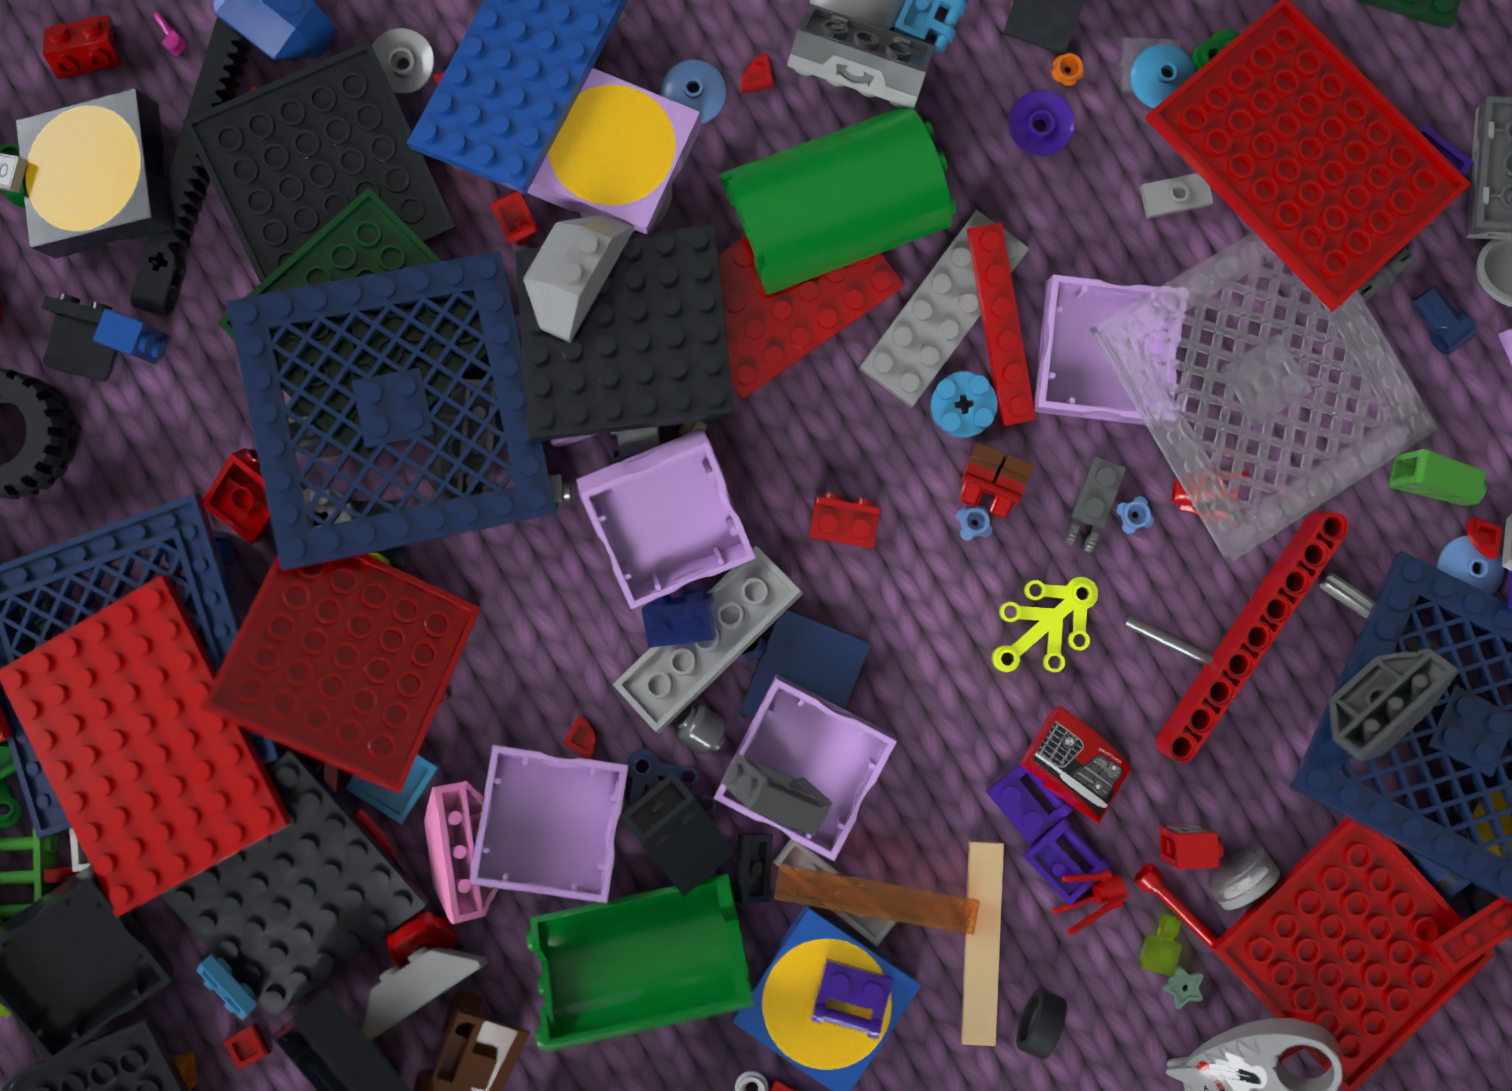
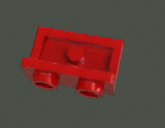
[42,15,121,79]

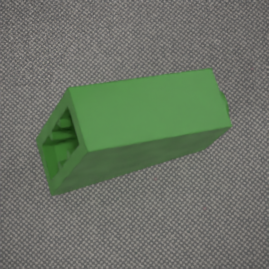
[1388,449,1487,506]

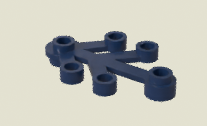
[622,749,717,850]

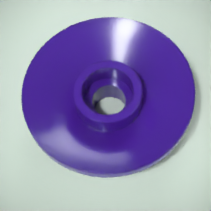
[1008,90,1075,156]

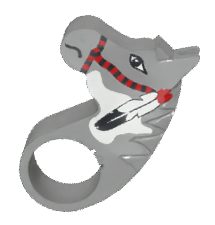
[1166,1018,1342,1091]

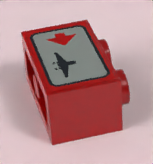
[1159,824,1223,869]

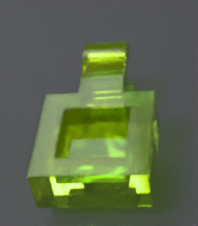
[1138,913,1182,977]

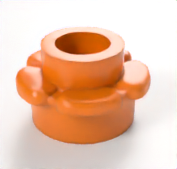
[1051,53,1084,86]

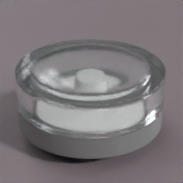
[1207,847,1280,910]

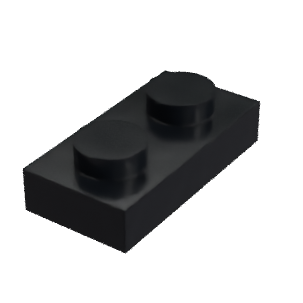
[734,832,773,904]

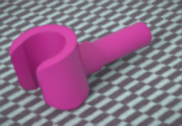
[154,12,187,57]

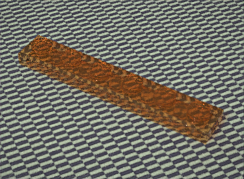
[774,863,980,935]

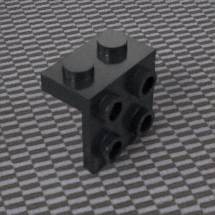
[42,293,117,381]

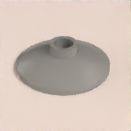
[372,28,435,94]

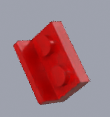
[808,492,882,549]

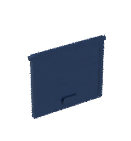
[738,608,871,718]

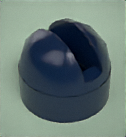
[742,635,767,661]

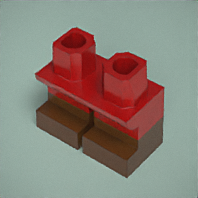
[959,442,1036,519]

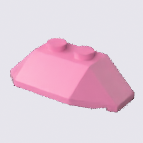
[424,781,499,924]

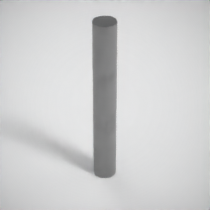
[1123,614,1213,666]

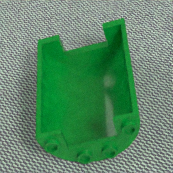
[719,106,957,295]
[526,874,754,1052]

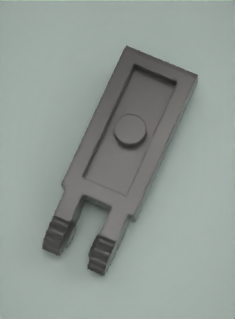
[1064,456,1126,553]

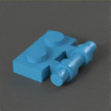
[893,0,968,53]
[196,955,258,1021]

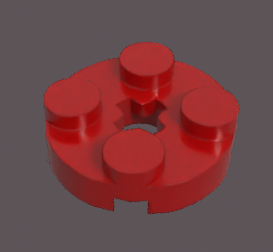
[387,912,458,970]

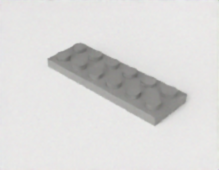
[859,210,1030,408]
[613,546,803,734]

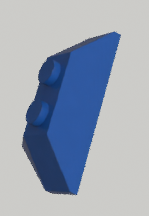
[212,0,338,60]

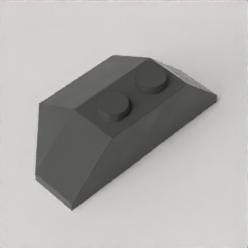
[1329,649,1458,762]

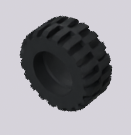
[0,368,77,499]

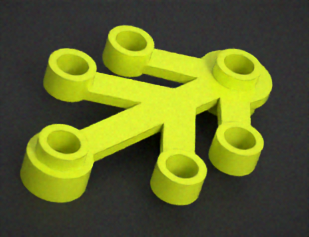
[992,577,1098,672]

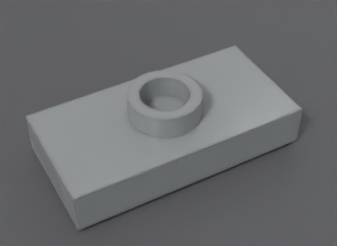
[1140,173,1214,219]

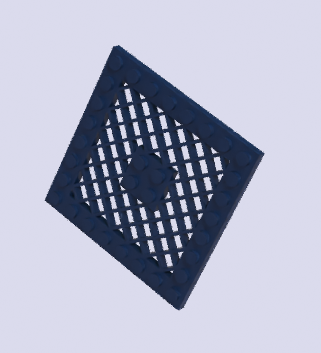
[227,251,557,571]
[0,493,283,839]
[1289,551,1512,904]

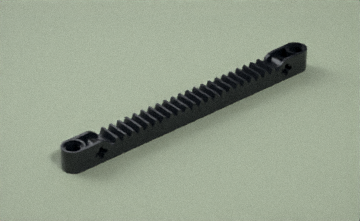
[131,16,252,317]

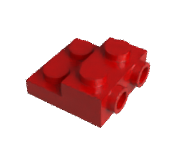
[203,448,271,545]

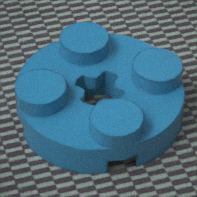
[930,371,997,438]

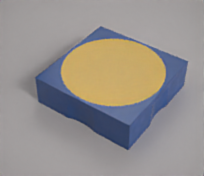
[732,901,921,1091]

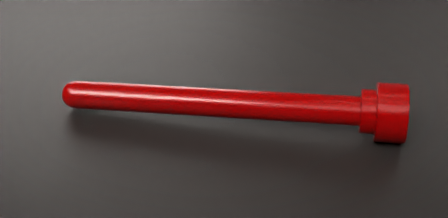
[1133,863,1223,961]

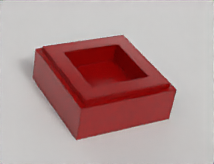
[223,1022,271,1071]

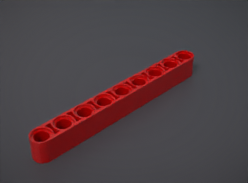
[1156,511,1349,762]

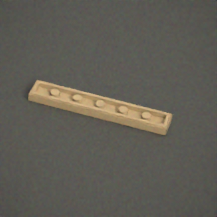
[961,840,1004,1046]

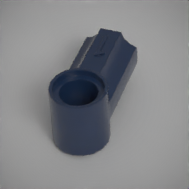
[1410,285,1477,355]

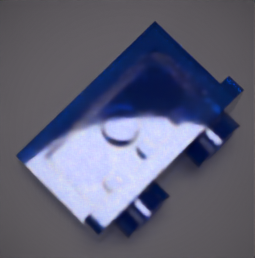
[641,589,716,648]

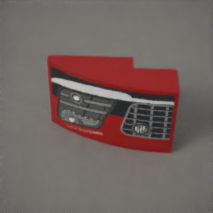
[1019,705,1131,823]

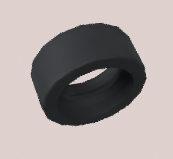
[1016,989,1067,1060]

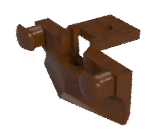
[413,991,530,1091]

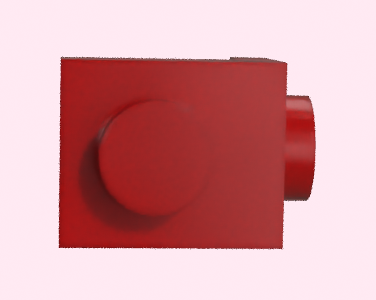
[489,190,539,245]

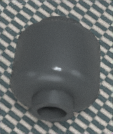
[676,704,726,754]

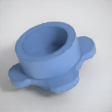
[1116,496,1154,534]
[956,506,992,541]

